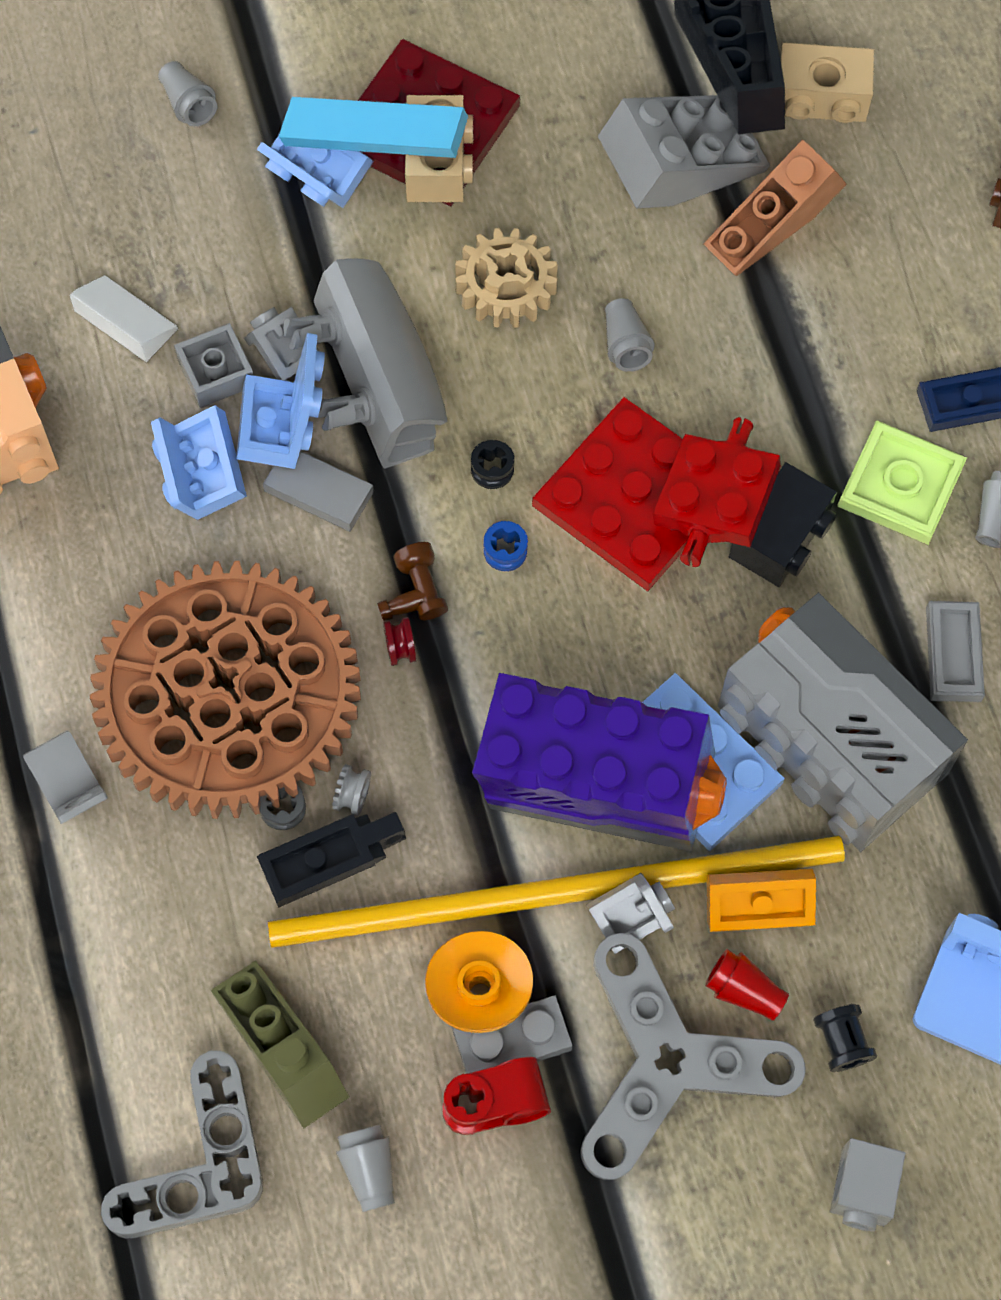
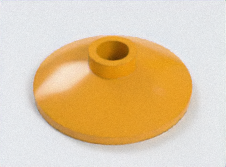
[425,931,533,1033]

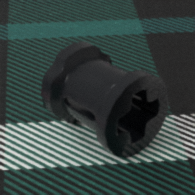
[813,1004,878,1072]

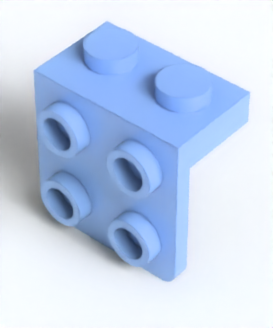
[236,333,325,469]
[913,913,1001,1065]

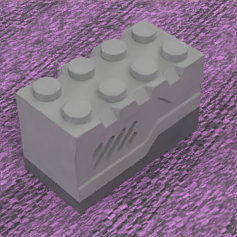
[718,592,968,852]

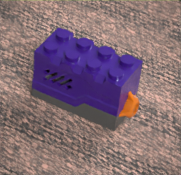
[472,673,727,852]

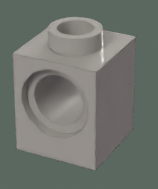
[830,1138,906,1231]

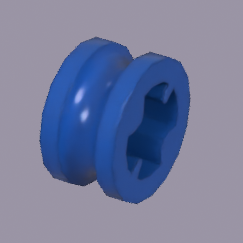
[483,521,528,571]

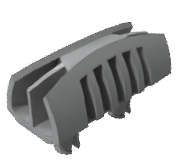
[283,258,448,469]

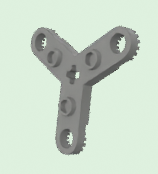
[581,933,805,1180]

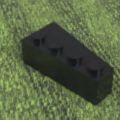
[674,0,785,134]

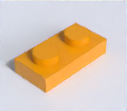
[707,869,816,932]

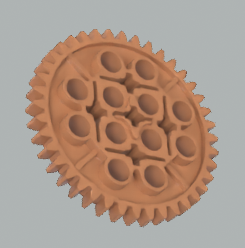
[90,561,361,819]

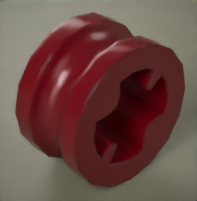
[383,617,416,666]

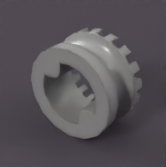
[332,764,371,816]

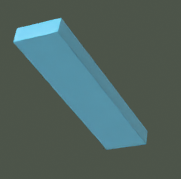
[279,97,468,158]

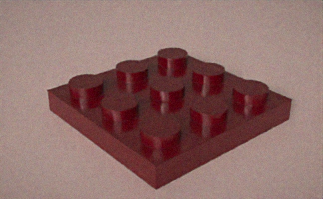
[358,39,520,207]

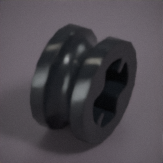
[471,440,514,489]

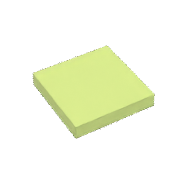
[837,420,967,545]

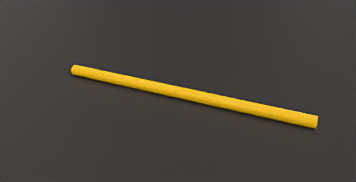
[268,836,845,948]

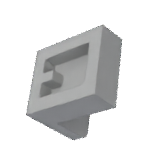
[244,307,319,381]

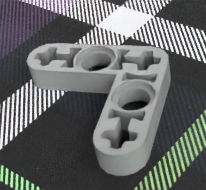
[101,1050,263,1239]

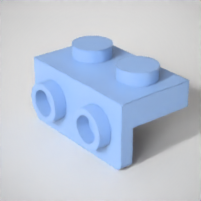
[257,135,374,208]
[151,405,247,520]

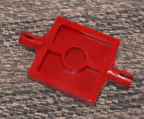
[653,417,781,567]

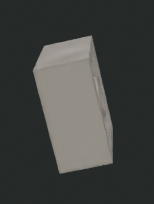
[174,323,254,408]

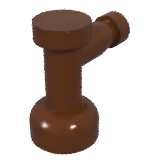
[377,542,448,622]

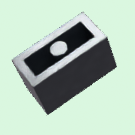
[729,462,837,587]

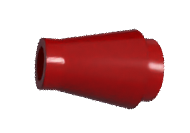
[705,949,789,1021]

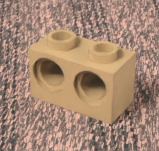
[405,95,473,202]

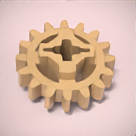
[455,228,558,328]

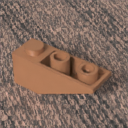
[704,139,847,276]

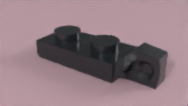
[257,812,406,908]

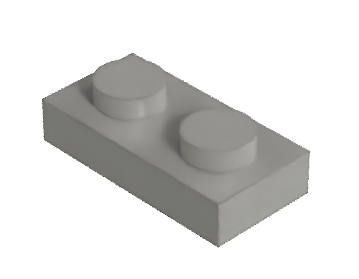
[453,996,573,1074]

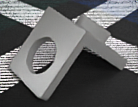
[23,731,108,824]

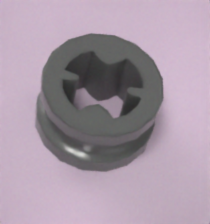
[260,785,306,830]

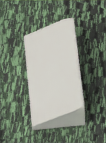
[70,275,178,362]

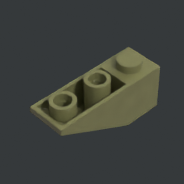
[211,960,349,1128]

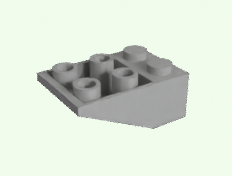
[598,95,770,209]

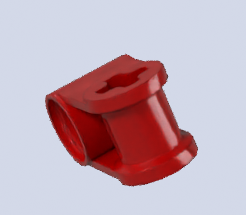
[442,1057,551,1135]

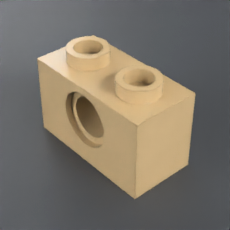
[780,42,874,123]

